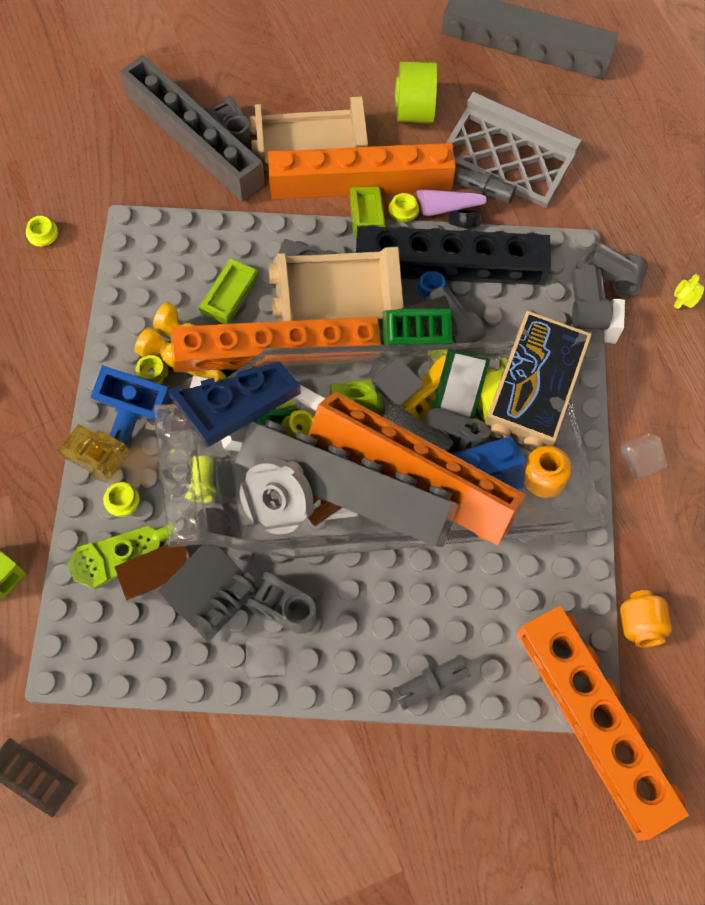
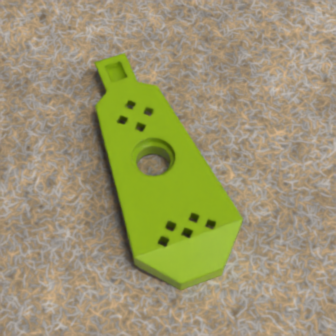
[67,524,176,590]

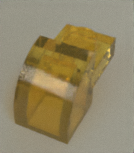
[57,424,130,483]

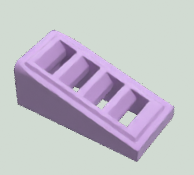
[416,189,487,216]

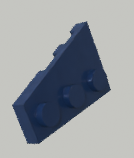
[168,361,301,448]

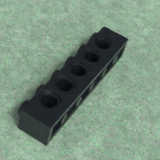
[356,225,551,285]

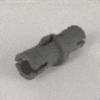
[453,164,517,204]
[392,654,471,711]

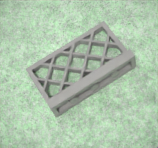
[446,92,581,208]

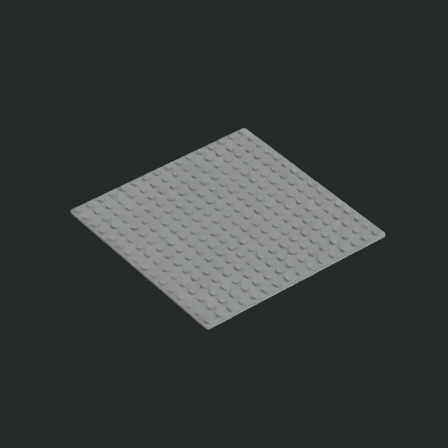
[25,205,621,734]

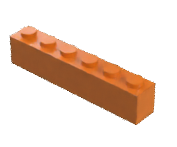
[268,143,455,200]
[308,391,526,546]

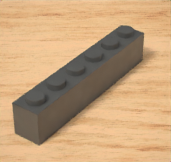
[441,0,619,80]
[120,55,265,202]
[235,419,460,547]

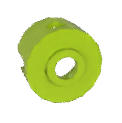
[395,60,437,124]

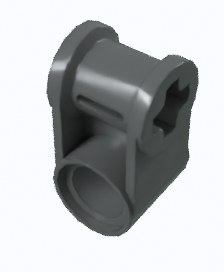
[203,96,252,150]
[419,408,491,454]
[245,572,318,634]

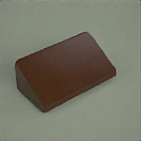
[114,538,190,601]

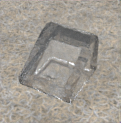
[619,434,668,479]

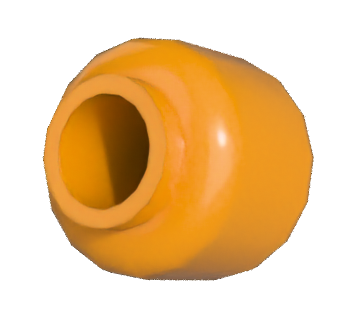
[524,445,572,498]
[620,590,673,648]

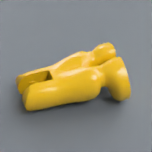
[134,301,235,381]

